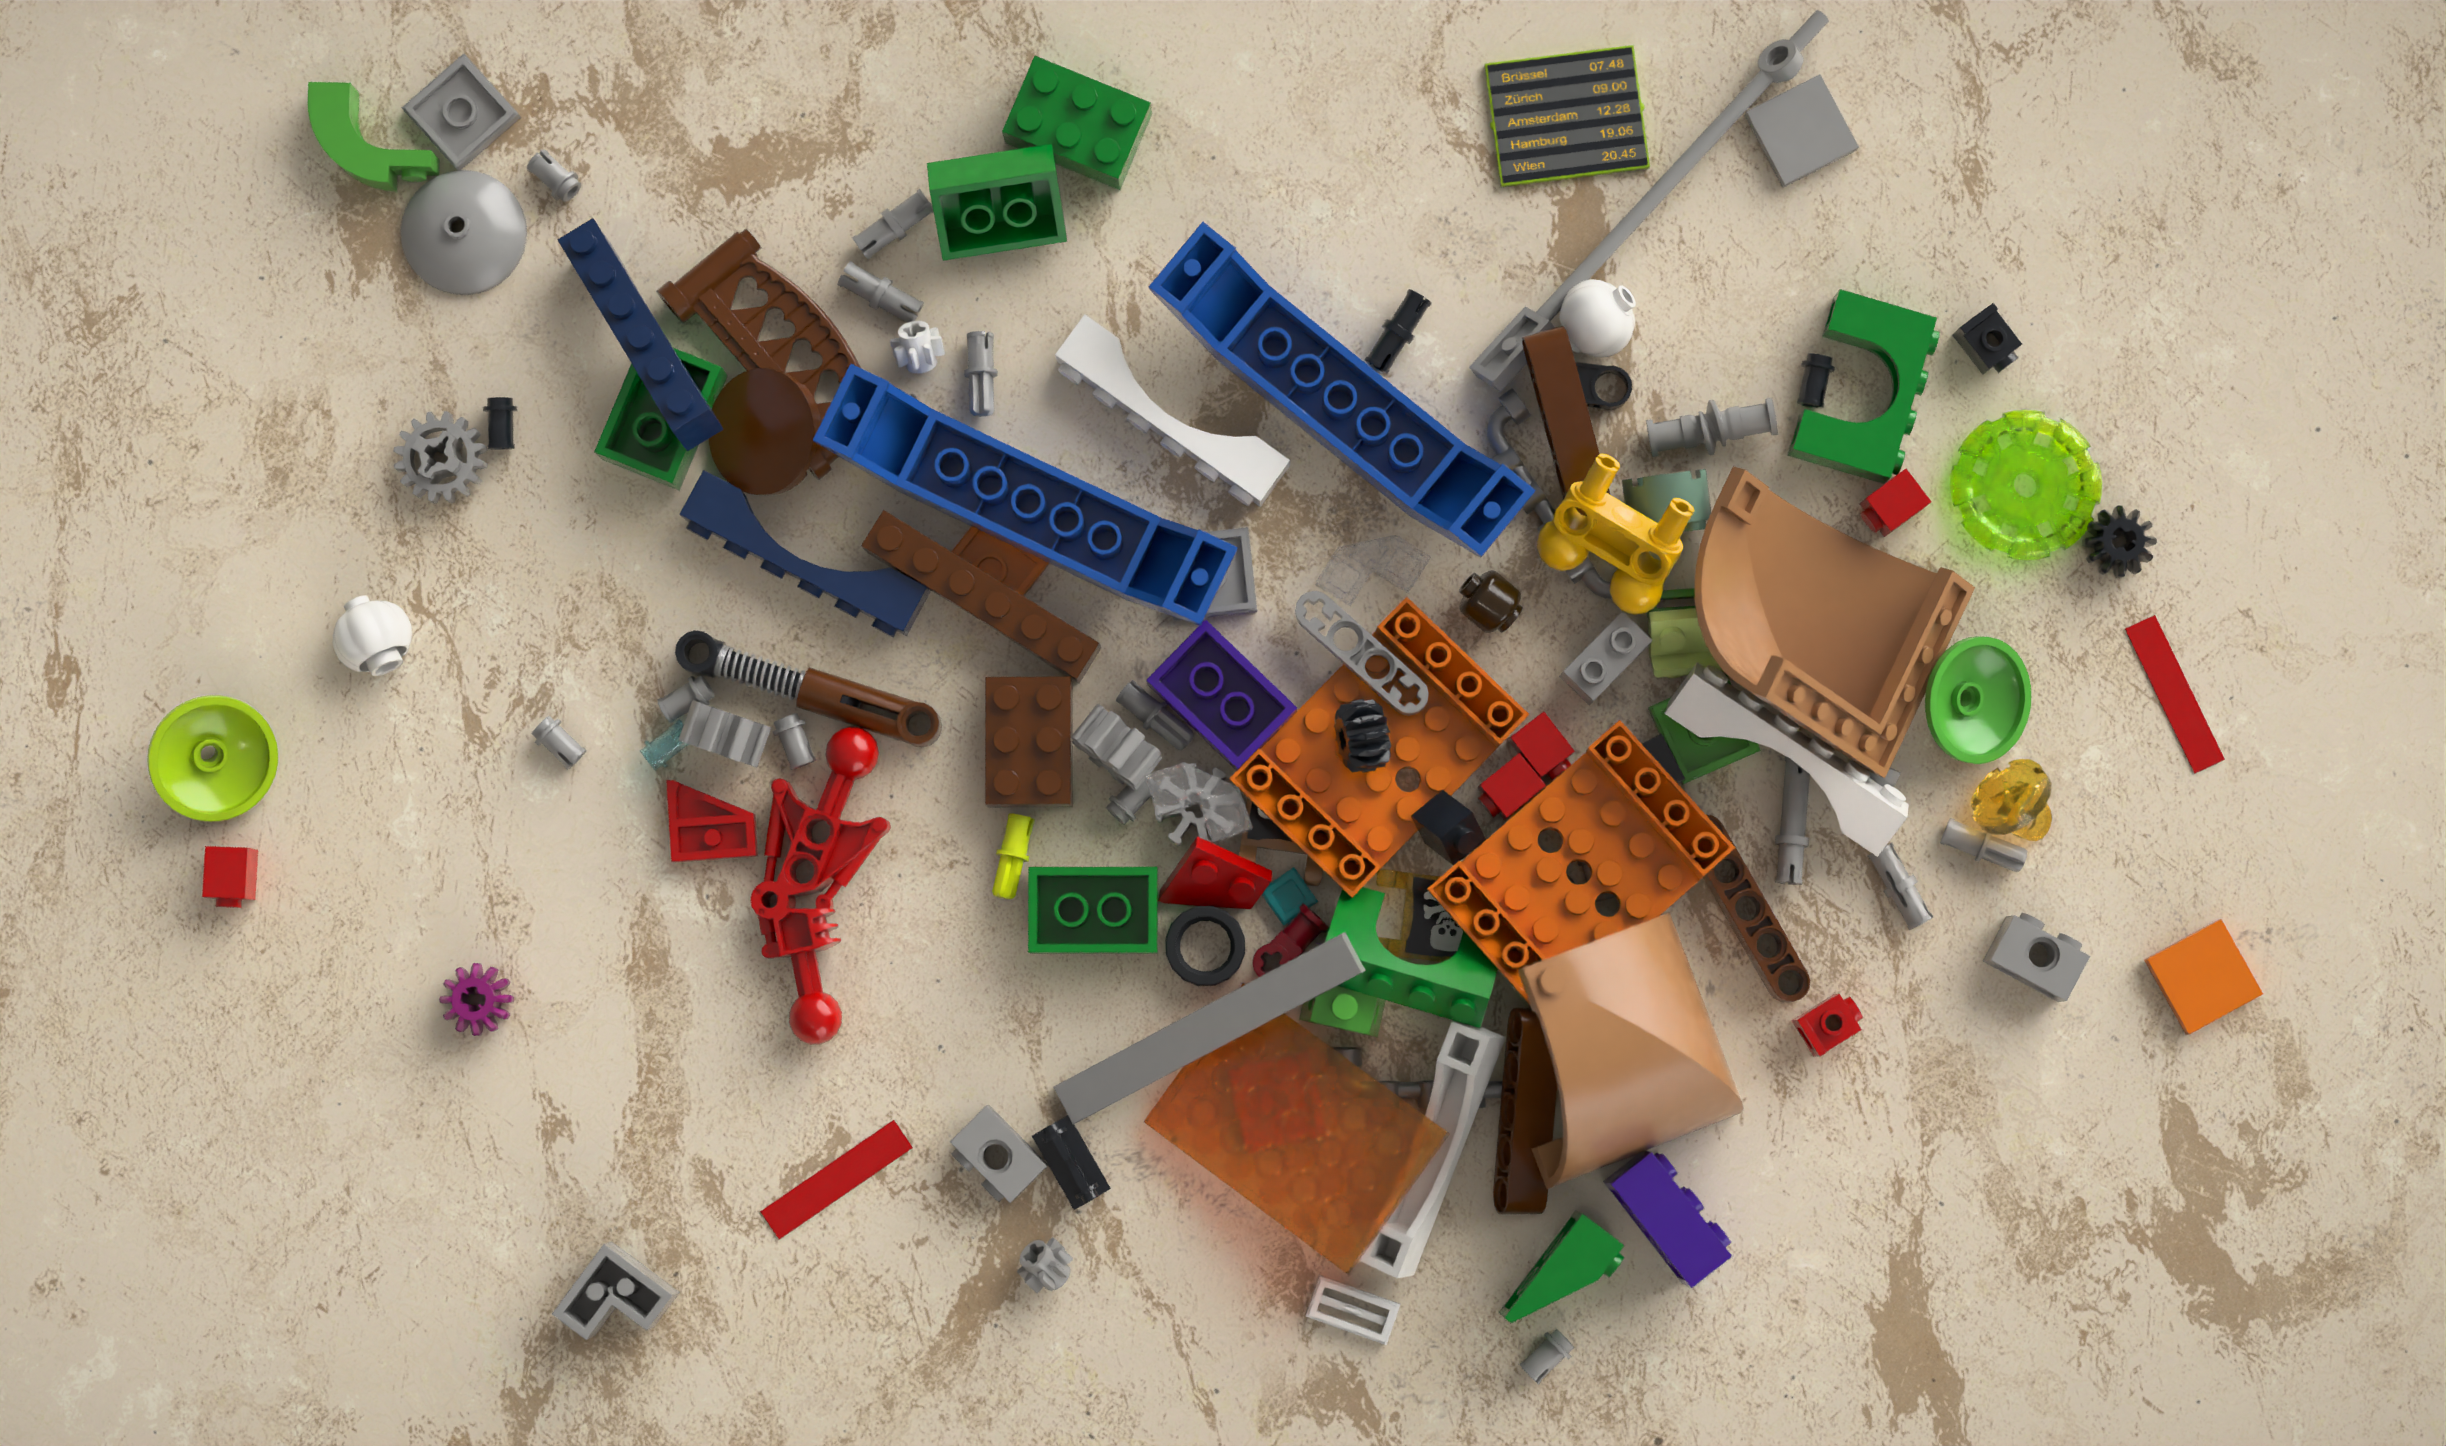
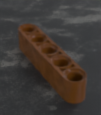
[1522,326,1611,516]
[1703,815,1810,1002]
[1493,1008,1558,1214]

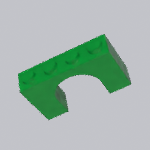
[1787,289,1940,484]
[1325,887,1498,1028]

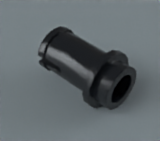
[1797,353,1835,409]
[483,397,517,450]

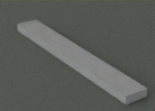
[1054,932,1365,1124]

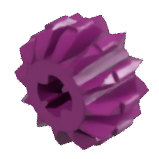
[439,963,514,1036]

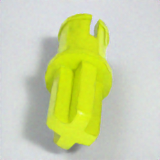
[992,813,1035,899]

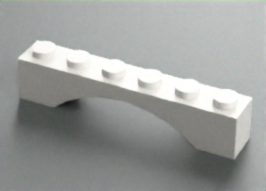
[1055,314,1290,507]
[1665,662,1909,857]
[1360,1021,1506,1278]

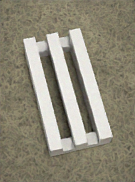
[1305,1275,1400,1345]

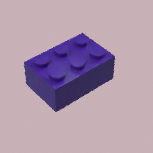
[1146,619,1297,771]
[1603,1151,1732,1288]

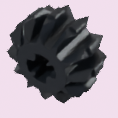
[2082,506,2157,578]
[1334,699,1392,773]

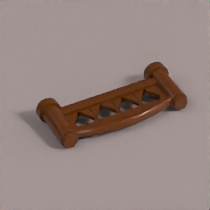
[656,229,861,480]

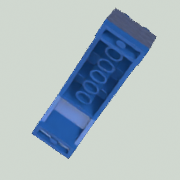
[1149,222,1536,558]
[813,364,1238,626]

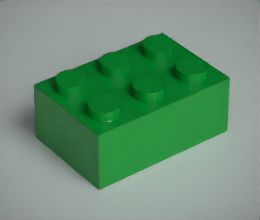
[1002,55,1152,190]
[927,144,1067,261]
[594,348,728,491]
[1028,867,1158,954]

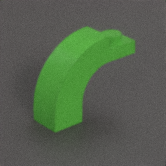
[308,82,440,192]

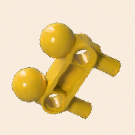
[1537,454,1694,615]

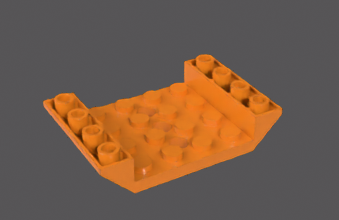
[1229,597,1529,898]
[1427,720,1736,1013]

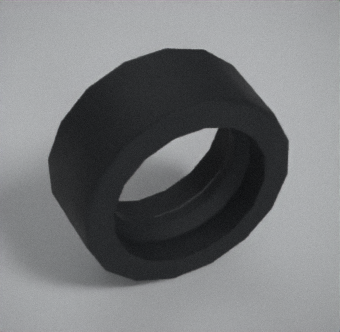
[1165,906,1245,986]

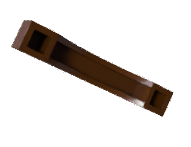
[861,510,1101,684]

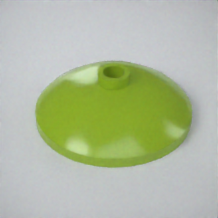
[147,695,278,822]

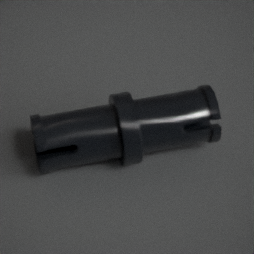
[1365,289,1432,374]

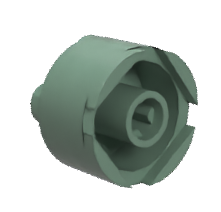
[1622,469,1711,532]

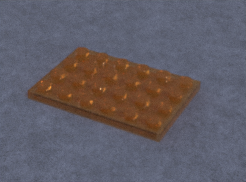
[1144,983,1450,1274]

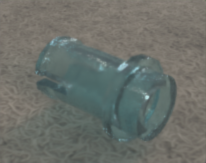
[640,719,689,771]

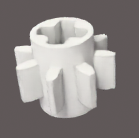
[890,321,945,373]

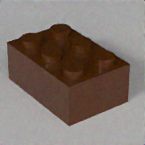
[985,676,1073,808]

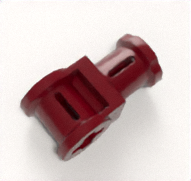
[1252,903,1330,977]

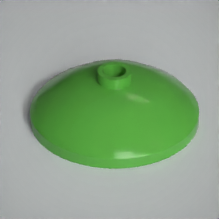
[1925,636,2032,764]

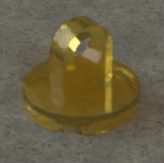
[1970,759,2052,841]

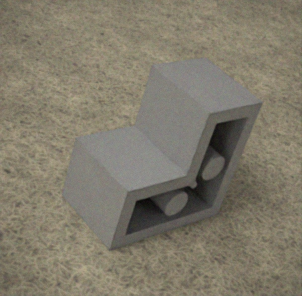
[552,1242,680,1340]

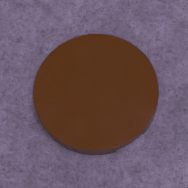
[709,368,821,495]

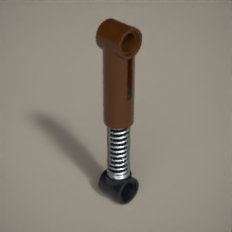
[675,630,942,747]

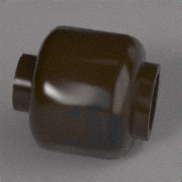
[1459,570,1523,633]

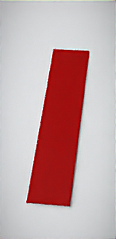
[2125,615,2225,774]
[760,1120,913,1239]

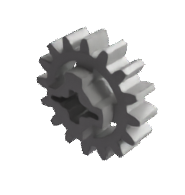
[394,411,488,504]

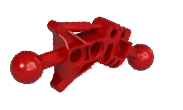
[750,726,891,1045]

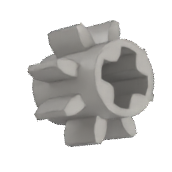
[1017,1237,1073,1293]

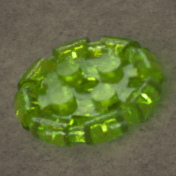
[1950,410,2102,560]

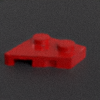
[666,780,758,862]
[1158,836,1272,909]

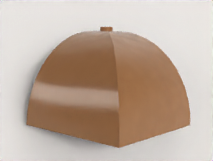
[1694,466,1975,778]
[1518,913,1743,1189]

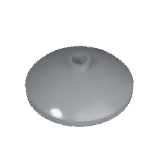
[401,170,527,295]

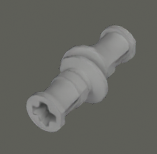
[1646,398,1778,457]

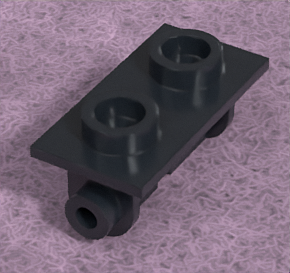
[1032,1115,1111,1210]

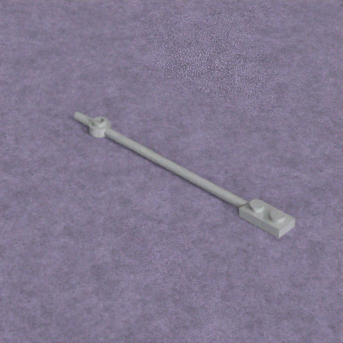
[1469,10,1829,392]

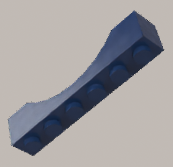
[557,218,723,452]
[679,470,930,638]

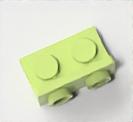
[1648,608,1724,678]

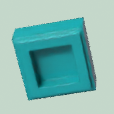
[1262,867,1318,926]

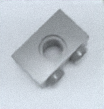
[1559,611,1653,706]
[1983,912,2090,1002]
[950,1105,1049,1203]

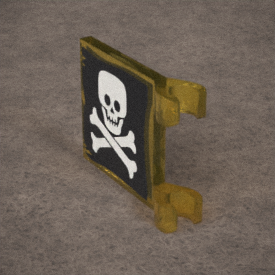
[1376,869,1463,962]

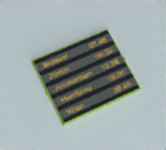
[1484,45,1650,187]

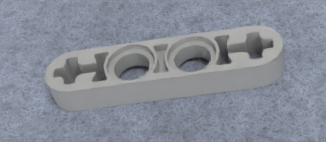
[1295,591,1429,716]

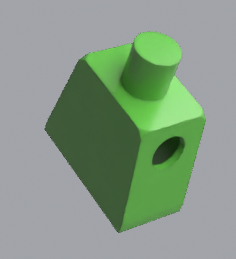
[1299,986,1386,1038]

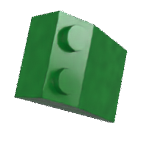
[1499,1210,1625,1323]

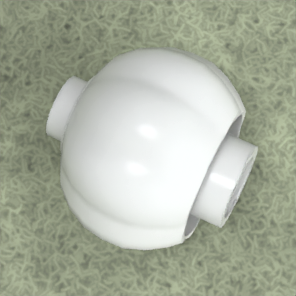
[1559,279,1636,357]
[333,596,412,676]

